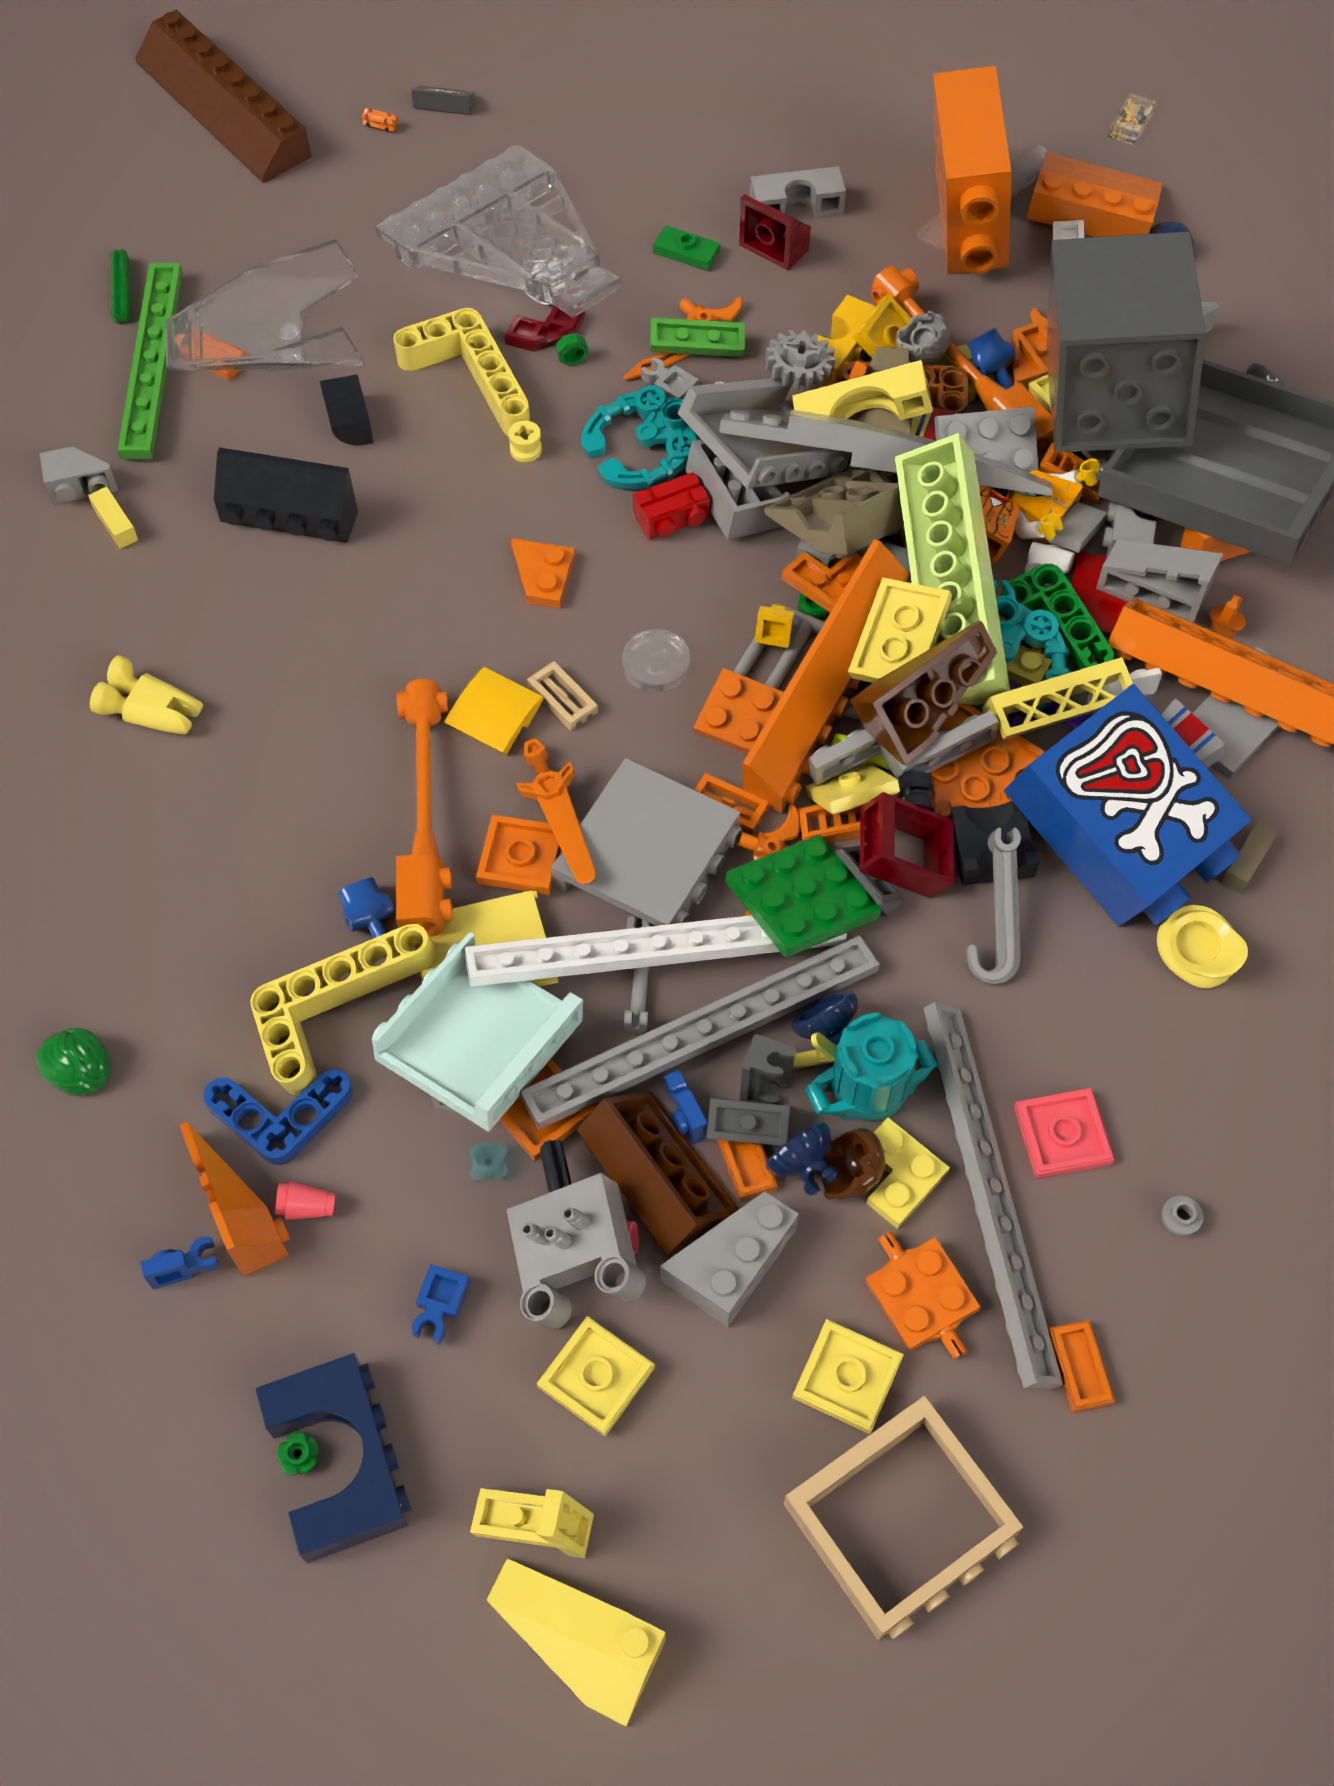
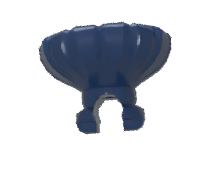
[791,991,858,1049]
[765,1122,839,1196]

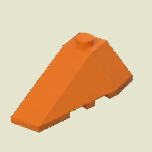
[180,1122,291,1276]

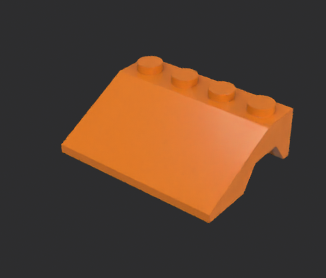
[1026,152,1163,237]

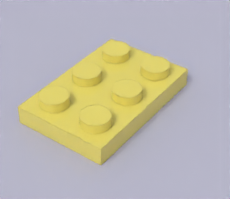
[848,578,952,683]

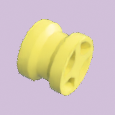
[508,420,542,463]

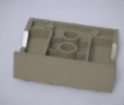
[764,468,904,558]

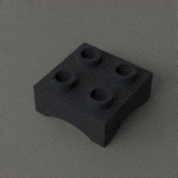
[949,801,1039,885]

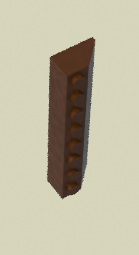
[135,9,312,183]

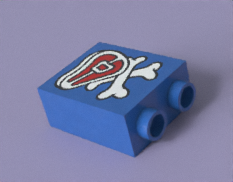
[1003,683,1252,927]

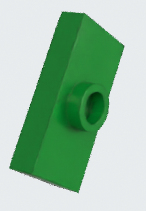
[653,225,721,271]

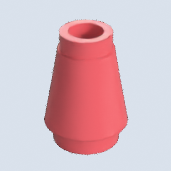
[275,1180,336,1221]

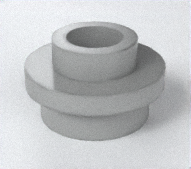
[1161,1196,1203,1236]

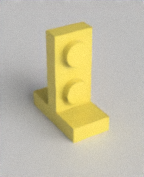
[470,1488,594,1558]

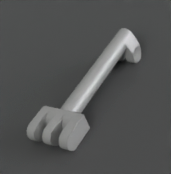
[624,915,650,1035]

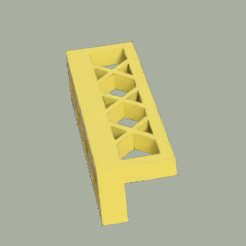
[981,657,1133,740]

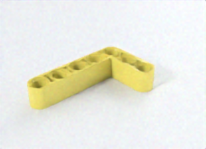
[393,308,530,436]
[250,924,437,1096]

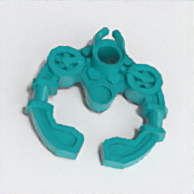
[581,385,697,490]
[971,580,1071,714]

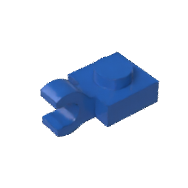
[141,1236,220,1290]

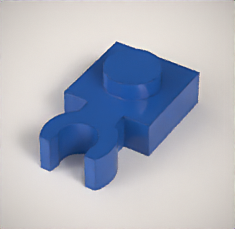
[664,1070,708,1144]
[412,1264,470,1345]

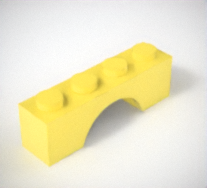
[792,360,933,447]

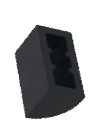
[320,374,373,445]

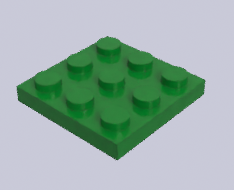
[725,835,882,958]

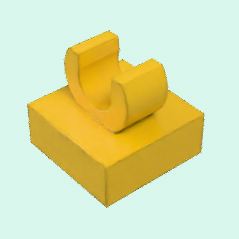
[754,604,794,648]

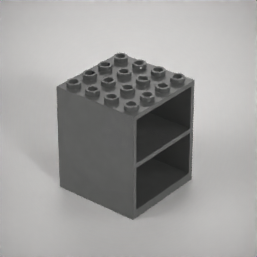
[1046,232,1206,452]

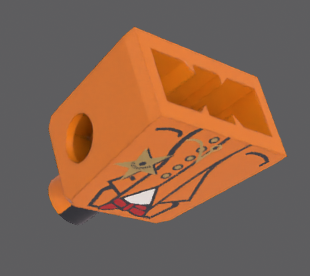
[979,485,1020,565]

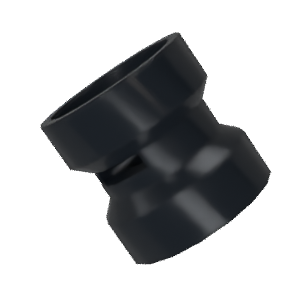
[898,771,935,812]

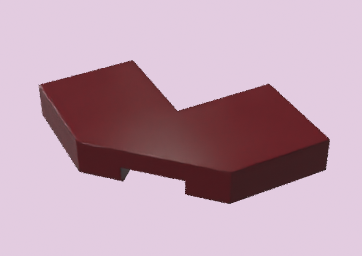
[504,301,585,352]

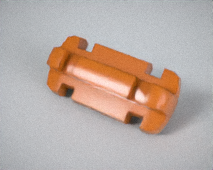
[362,108,398,132]

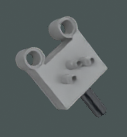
[506,1140,646,1329]

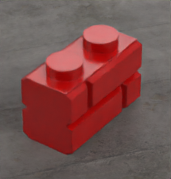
[633,472,710,540]

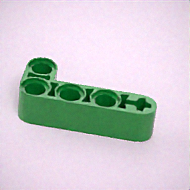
[1001,563,1114,670]

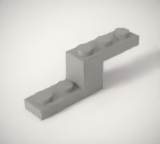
[809,710,998,785]

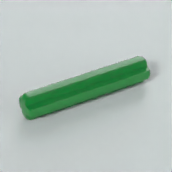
[111,249,130,324]

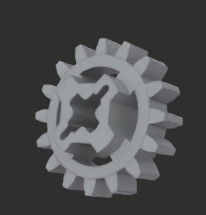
[765,330,836,390]

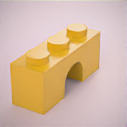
[818,295,876,387]

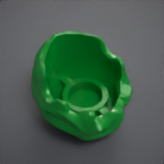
[36,1028,110,1096]

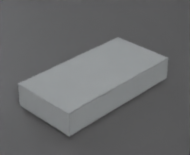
[1048,502,1108,553]

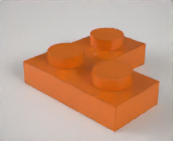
[782,552,863,613]

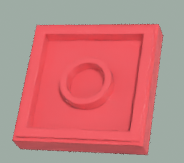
[1014,1088,1115,1179]

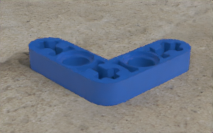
[203,1069,353,1165]

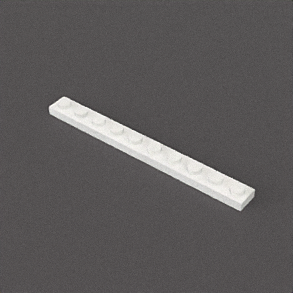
[465,915,847,987]

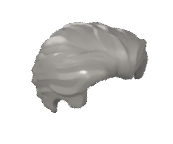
[896,310,950,364]

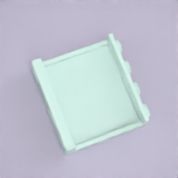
[372,932,583,1132]

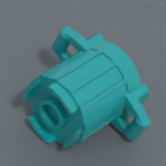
[805,1013,938,1122]

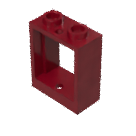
[859,792,955,898]

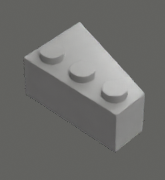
[686,440,791,540]
[1096,539,1223,623]
[660,1191,799,1328]

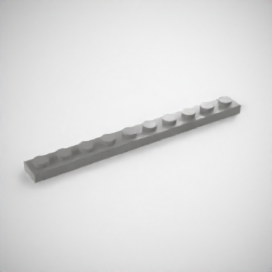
[520,935,880,1130]
[923,1002,1063,1390]

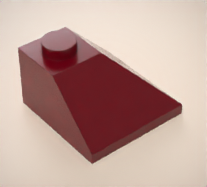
[739,194,811,271]

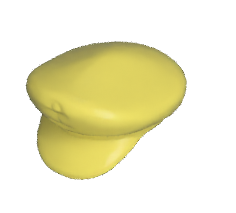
[1157,905,1248,989]

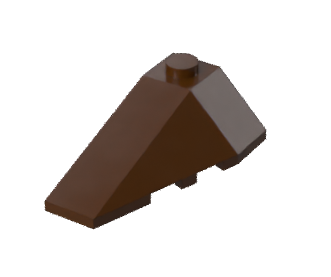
[850,621,997,765]

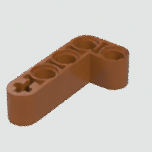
[841,361,968,414]

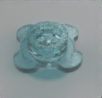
[468,1142,509,1182]

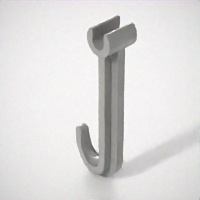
[966,828,1021,985]

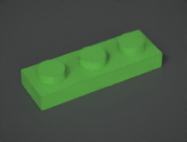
[650,317,745,357]

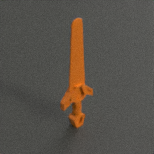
[516,738,596,885]

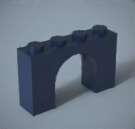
[255,1353,412,1563]

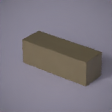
[1221,822,1278,894]

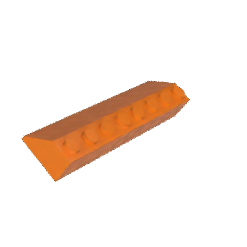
[742,539,910,814]
[1108,597,1334,748]

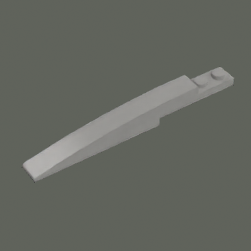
[719,410,1053,496]

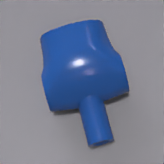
[967,327,1016,389]
[338,877,395,938]

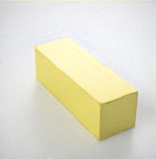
[88,487,138,549]

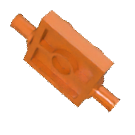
[865,1231,980,1360]

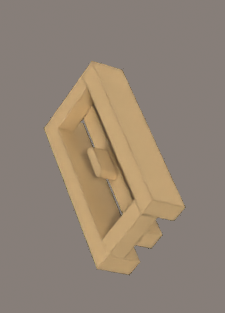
[527,661,598,731]

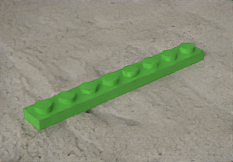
[117,263,183,459]

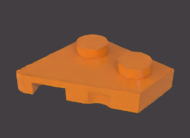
[1011,320,1048,387]
[511,538,575,609]

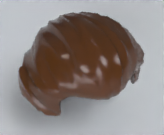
[820,1128,885,1200]

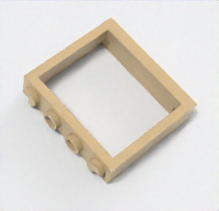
[783,1395,1023,1641]

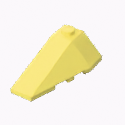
[487,1558,666,1727]

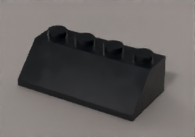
[214,447,358,543]

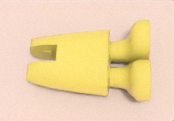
[90,655,203,735]

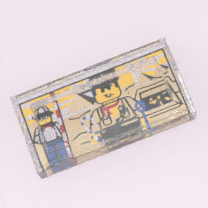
[1107,94,1157,146]

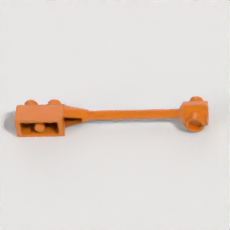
[871,266,1054,456]
[396,679,453,937]

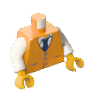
[1008,458,1100,545]

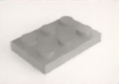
[934,407,1038,473]

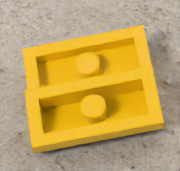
[444,667,544,756]

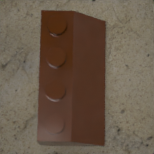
[577,1091,739,1256]

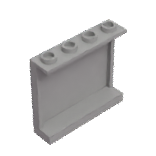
[678,378,852,489]
[551,758,743,926]

